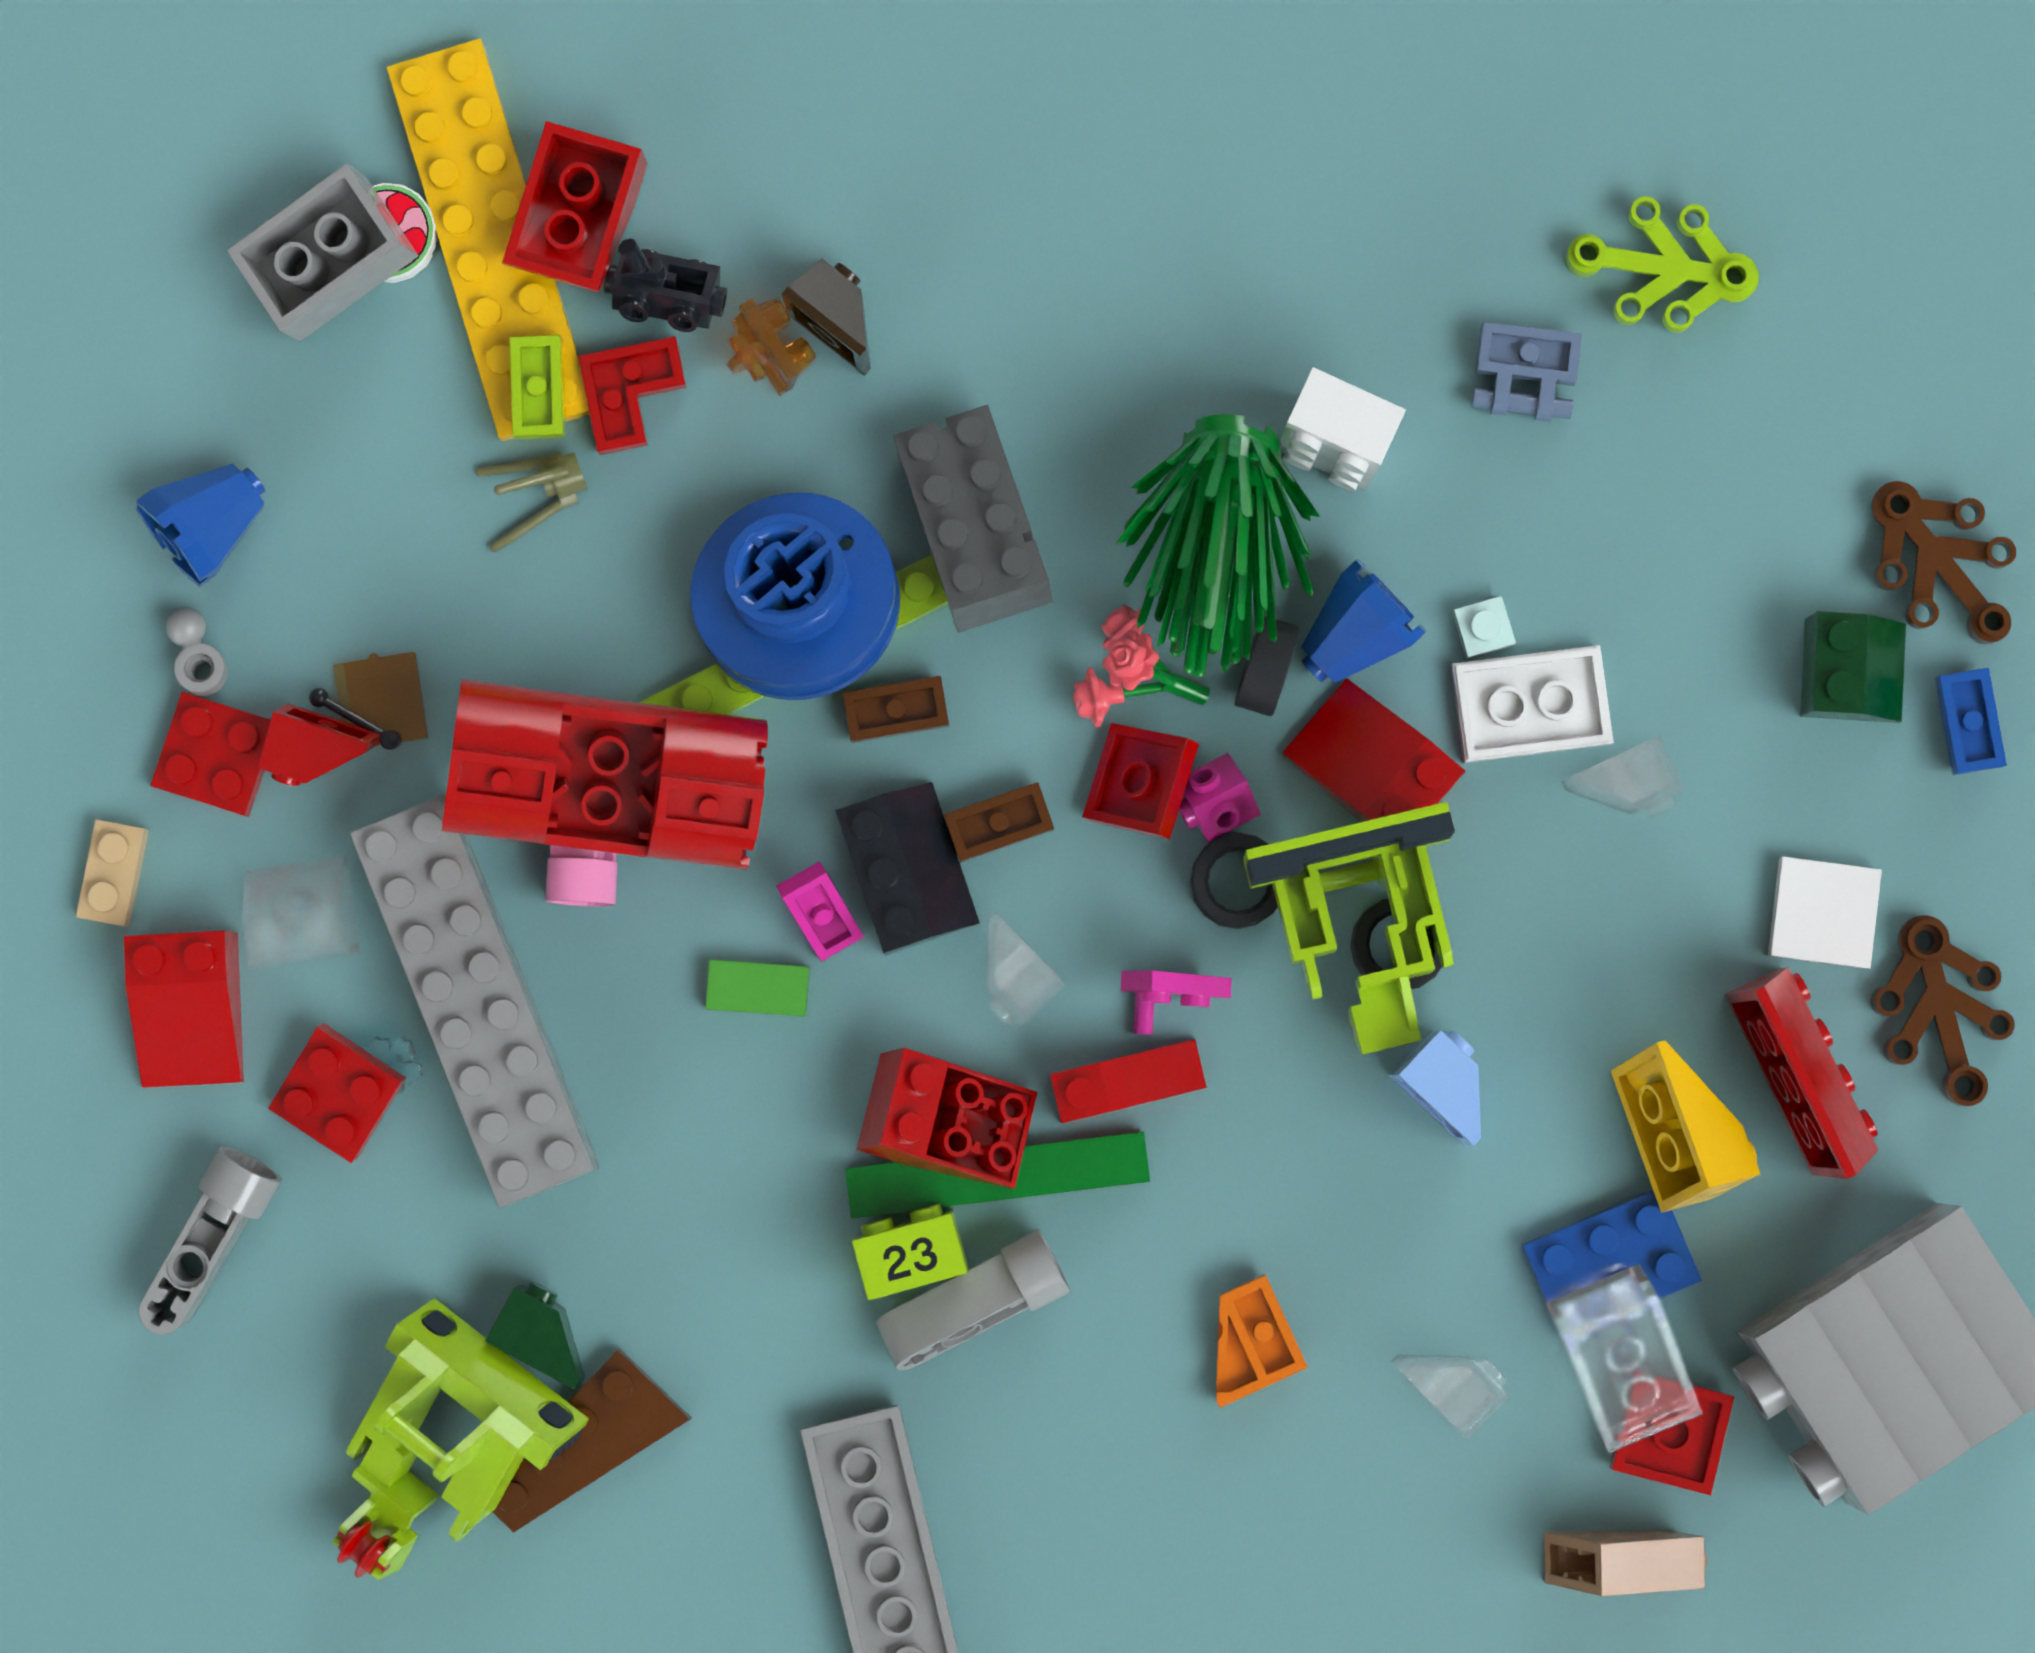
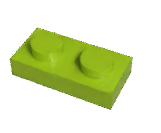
[510,335,565,439]

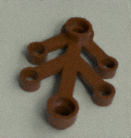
[1871,481,2016,644]
[1871,915,2015,1106]

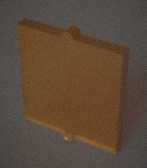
[333,652,428,746]

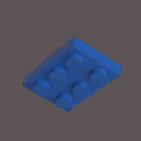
[1521,1190,1702,1339]

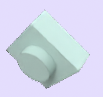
[1452,596,1516,659]

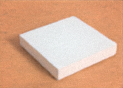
[1767,857,1882,969]

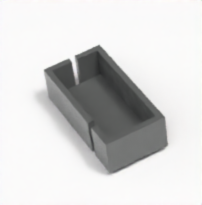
[893,404,1053,633]

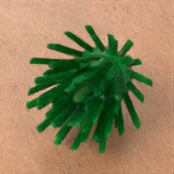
[1116,414,1320,677]

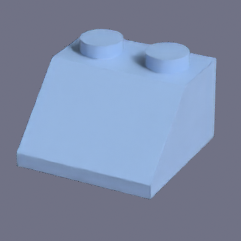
[1389,1030,1481,1146]

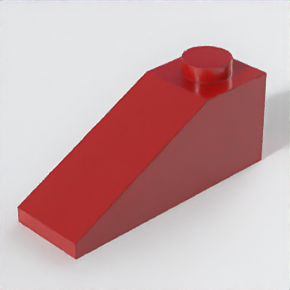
[1049,1039,1207,1124]

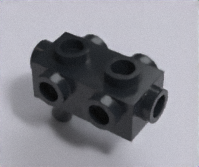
[604,238,727,332]

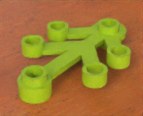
[1565,196,1759,333]

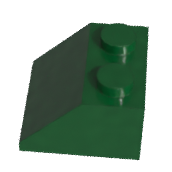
[1800,611,1906,723]

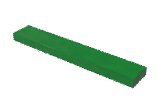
[845,1131,1150,1219]

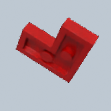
[578,336,687,455]

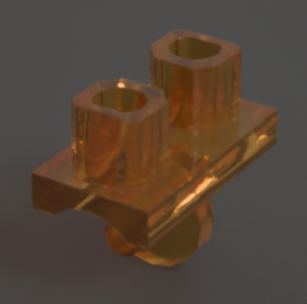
[727,298,816,396]

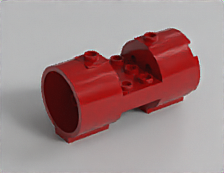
[441,679,768,870]

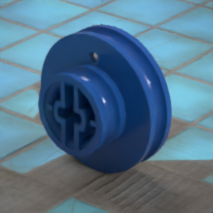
[690,493,901,700]

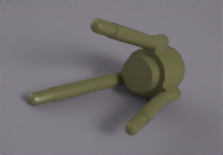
[475,452,587,552]

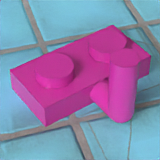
[1120,970,1232,1035]

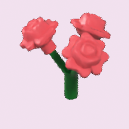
[1073,604,1210,728]

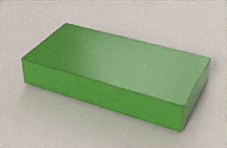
[706,959,810,1017]

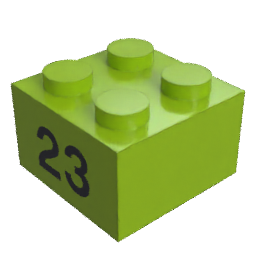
[852,1203,969,1301]

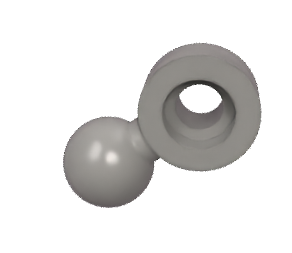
[165,607,228,696]

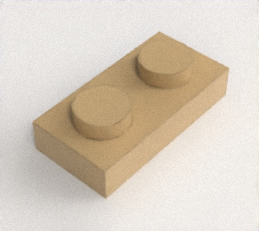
[76,819,149,927]

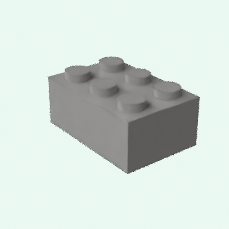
[227,163,419,342]

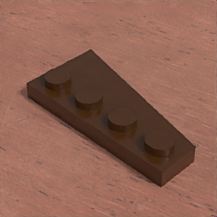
[493,1348,692,1533]

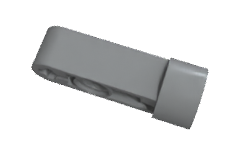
[139,1146,282,1335]
[876,1229,1071,1371]

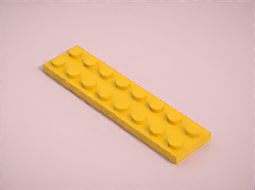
[387,38,590,442]

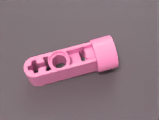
[545,845,618,907]

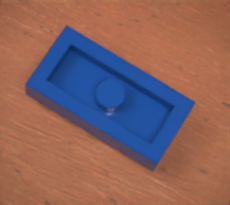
[1935,668,2007,775]

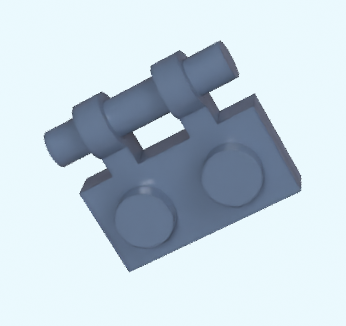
[1471,322,1582,422]

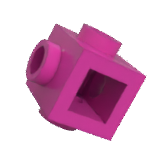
[1179,752,1261,843]

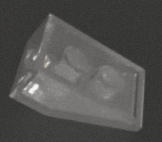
[1545,1264,1703,1453]

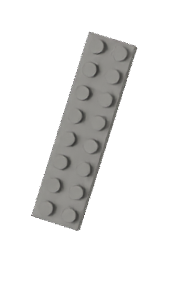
[350,795,601,1208]

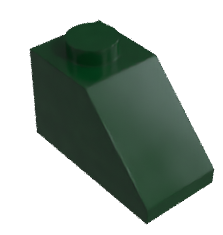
[485,1281,585,1390]

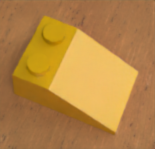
[1611,1040,1761,1213]

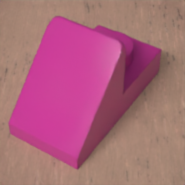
[776,861,864,962]

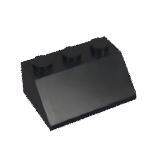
[835,782,980,955]

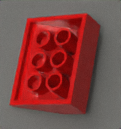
[1724,967,1878,1179]

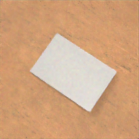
[1450,645,1614,763]

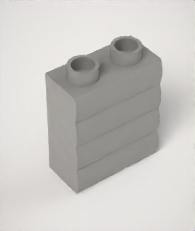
[1733,1203,2035,1515]

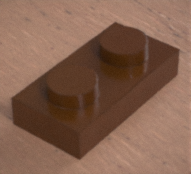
[842,676,950,743]
[944,782,1054,863]

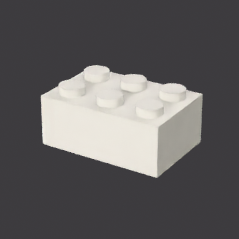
[1280,367,1406,492]

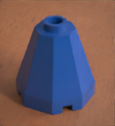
[136,464,265,587]
[1301,559,1427,683]

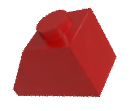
[258,703,381,786]

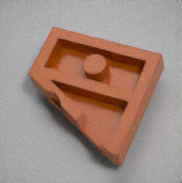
[1216,1274,1308,1408]

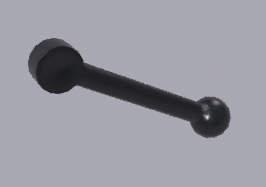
[309,688,402,750]

